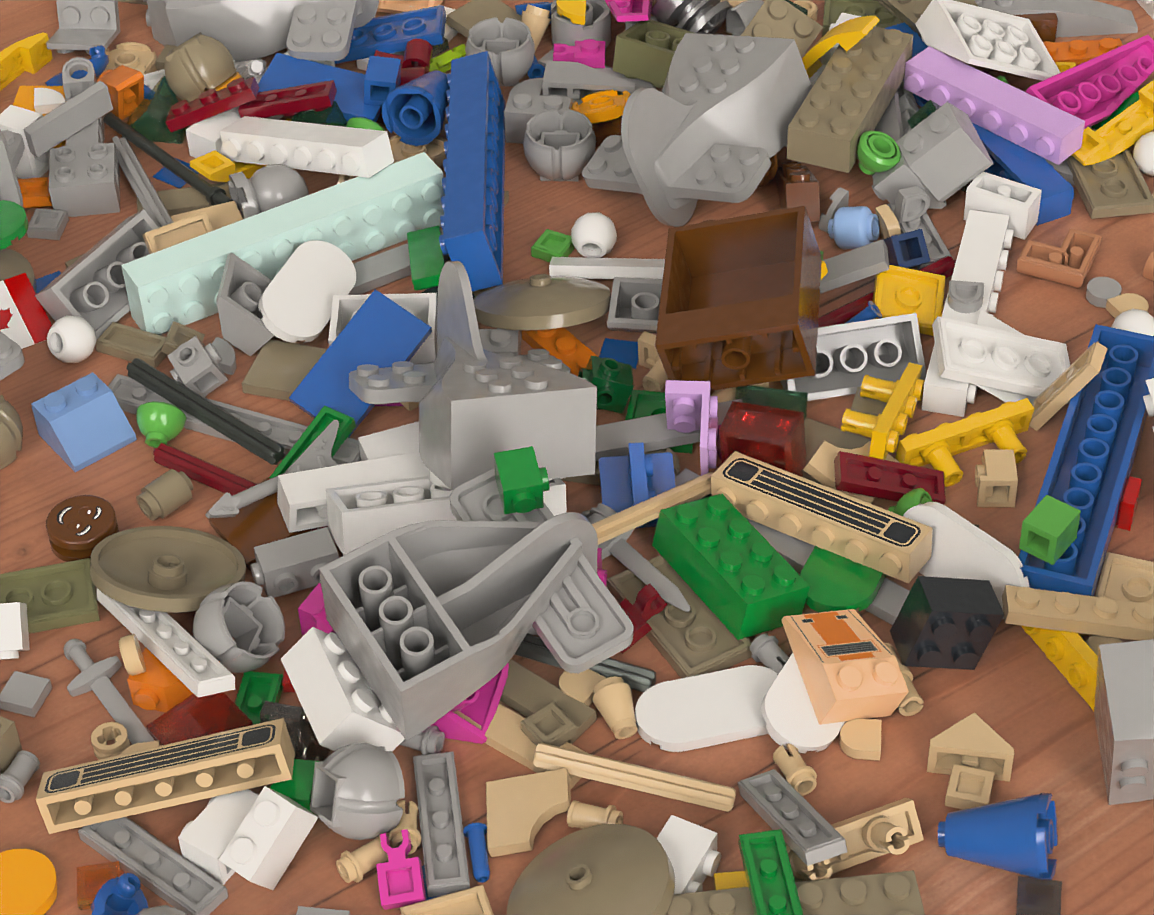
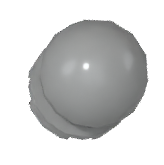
[228,165,309,219]

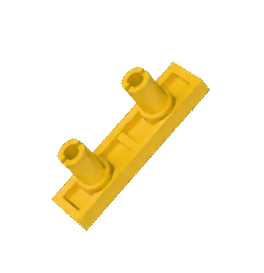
[841,362,925,460]
[895,398,1035,487]
[1020,625,1098,712]

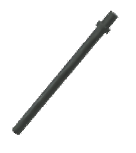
[104,113,233,206]

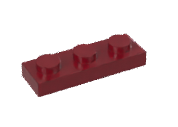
[165,77,260,132]
[238,80,337,118]
[834,451,946,505]

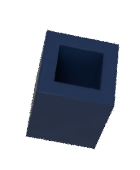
[884,229,931,268]

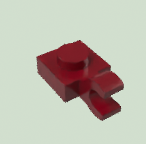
[619,583,667,654]

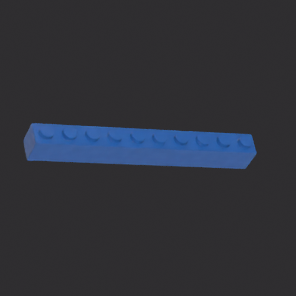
[885,22,1074,226]

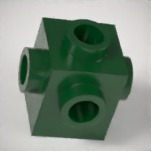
[578,356,634,414]

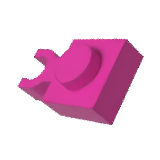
[553,39,605,68]
[376,829,426,910]

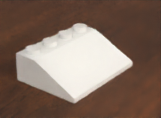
[915,0,1061,81]

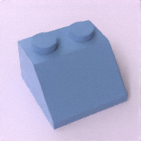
[31,372,137,472]

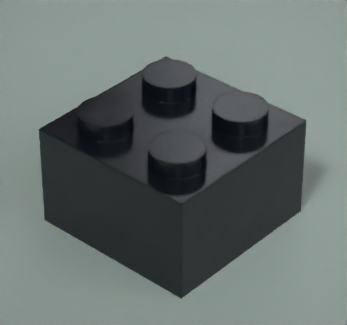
[890,576,1004,670]

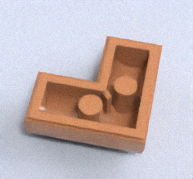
[1016,229,1102,288]

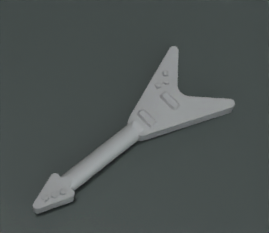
[205,420,340,518]

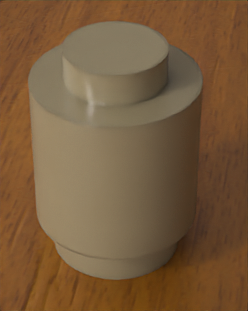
[136,469,194,521]

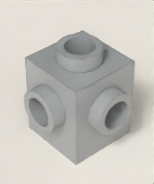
[167,336,228,398]

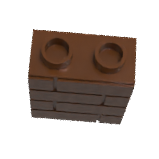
[655,205,822,390]

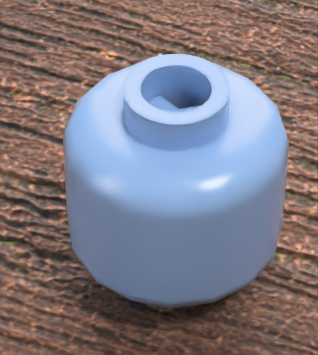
[828,206,880,250]

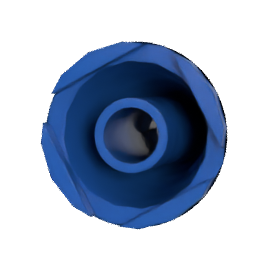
[382,71,450,146]
[938,793,1058,880]

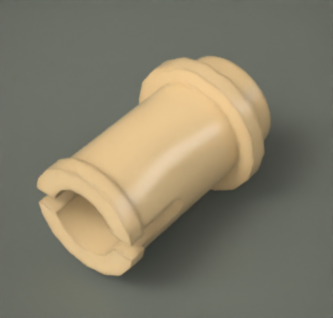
[773,743,817,796]
[388,800,421,855]
[567,800,623,829]
[336,835,390,883]

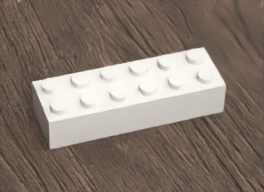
[326,476,567,555]

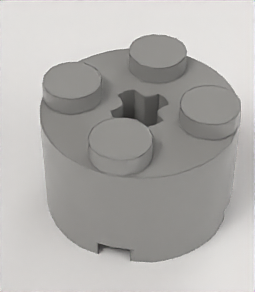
[551,0,611,48]

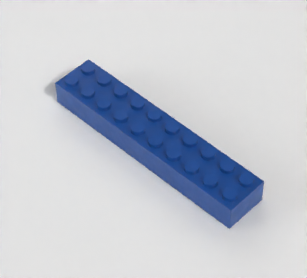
[439,51,506,292]
[1018,324,1154,596]

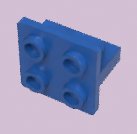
[599,442,676,528]

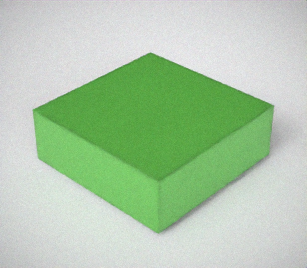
[531,229,575,262]

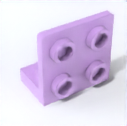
[665,380,718,476]

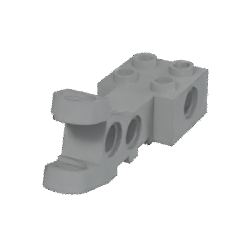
[49,57,120,217]

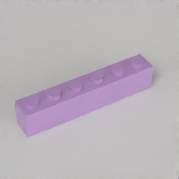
[904,46,1085,165]

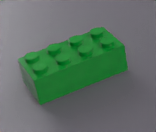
[652,494,810,640]

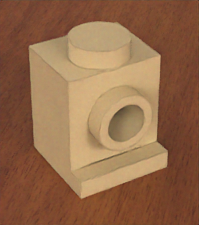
[975,449,1018,507]

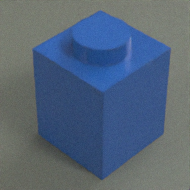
[364,56,401,106]

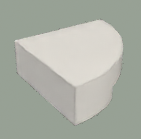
[34,88,65,114]

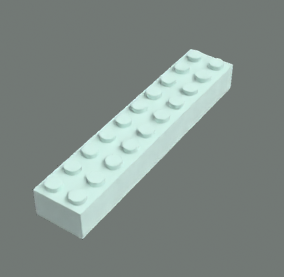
[121,152,445,335]

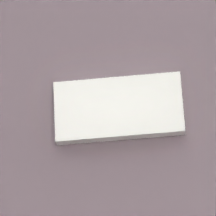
[932,316,1070,404]

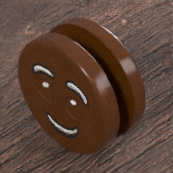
[46,495,119,562]

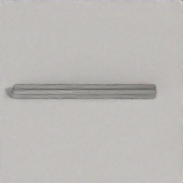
[112,136,173,228]

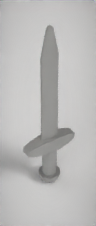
[581,510,691,612]
[63,639,155,745]

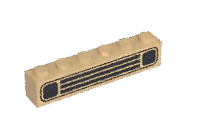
[711,451,933,583]
[35,718,295,834]

